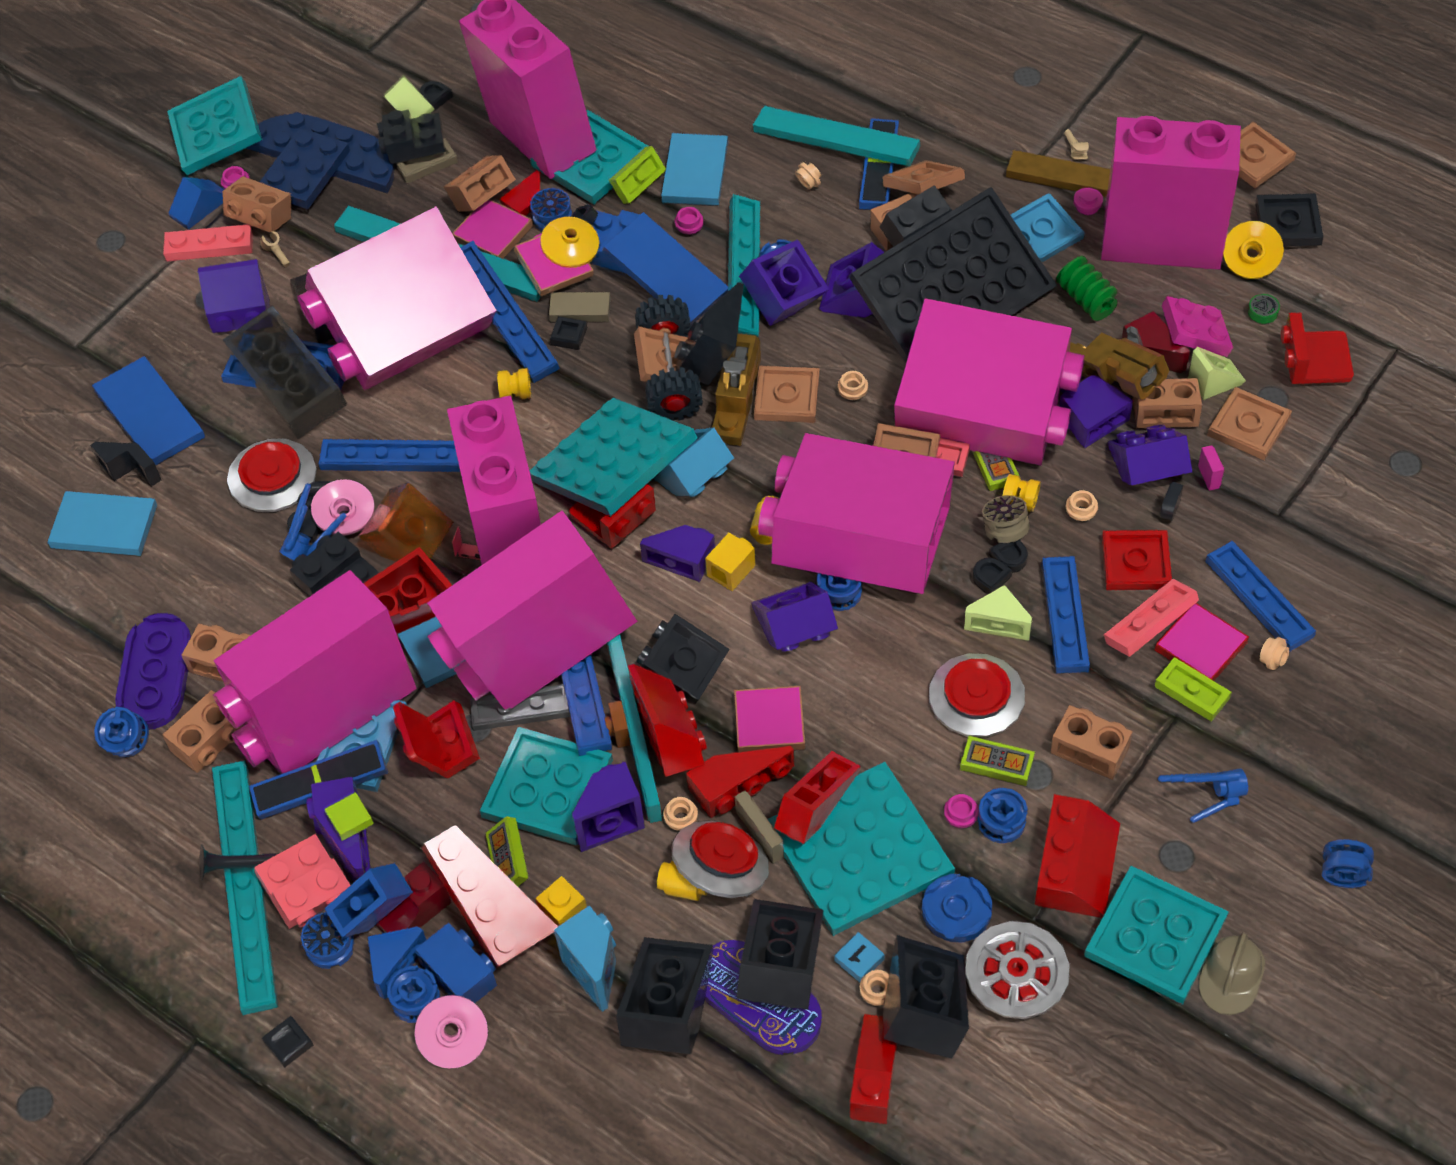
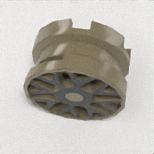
[982,495,1030,543]

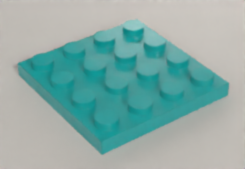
[529,398,697,516]
[768,762,955,936]

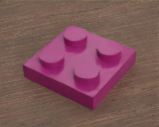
[1162,296,1233,357]

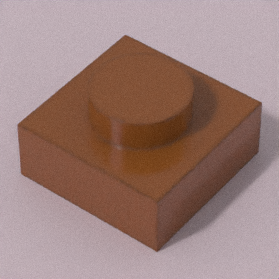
[605,701,630,748]

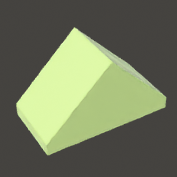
[384,75,434,118]
[1188,347,1245,400]
[964,585,1032,641]

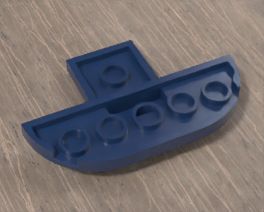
[246,112,394,209]

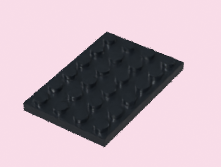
[848,187,1057,363]

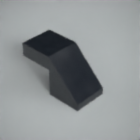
[90,442,161,487]

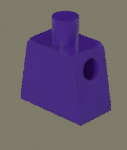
[1059,375,1133,448]

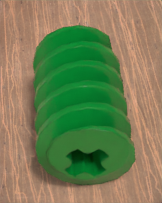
[1056,256,1118,321]

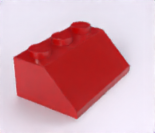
[627,664,707,777]
[1035,794,1120,918]

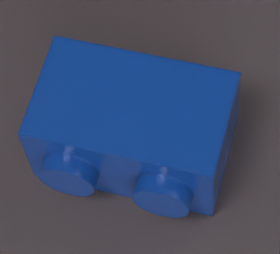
[324,863,413,938]
[415,923,497,1003]

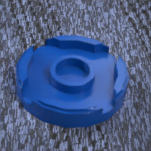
[922,874,992,943]

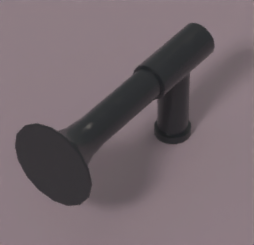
[199,844,279,881]

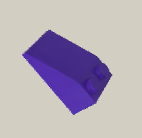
[307,777,371,882]

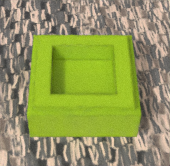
[325,792,374,841]

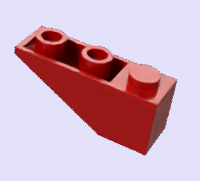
[686,746,794,818]

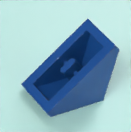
[168,177,224,230]
[368,926,426,1000]

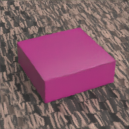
[1198,445,1224,491]

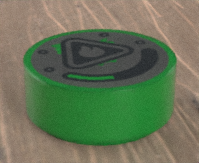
[1248,294,1280,324]

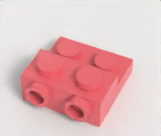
[254,834,351,929]

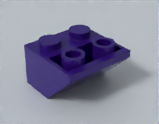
[1107,425,1192,485]

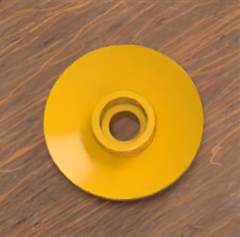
[540,217,599,268]
[1223,221,1284,279]

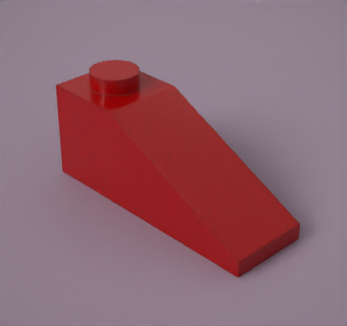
[774,751,861,844]
[850,1014,897,1124]

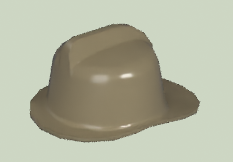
[1199,933,1265,1015]

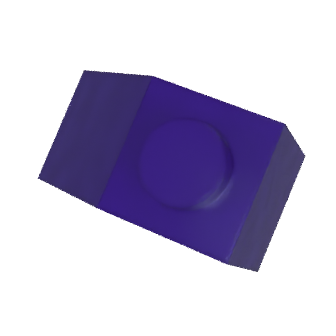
[640,525,715,582]

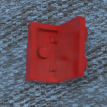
[1281,312,1354,384]
[569,484,656,549]
[393,700,480,779]

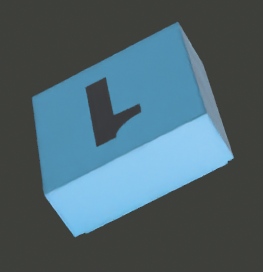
[834,932,885,982]

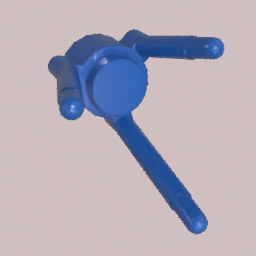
[279,483,347,560]
[1157,768,1248,823]

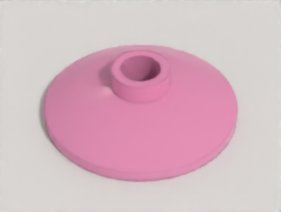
[311,480,375,536]
[415,995,488,1068]

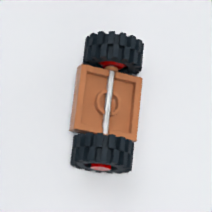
[634,295,703,421]

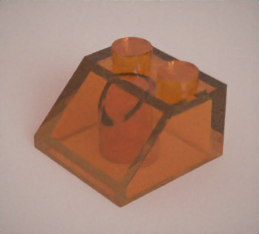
[358,482,454,562]

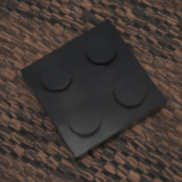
[1255,193,1324,246]

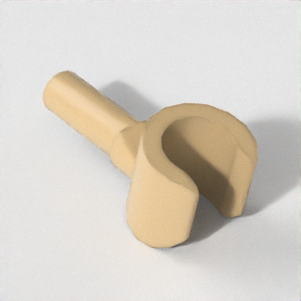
[1064,129,1089,160]
[260,231,290,267]

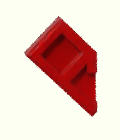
[499,170,541,216]

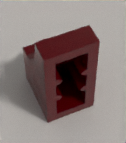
[376,861,451,933]

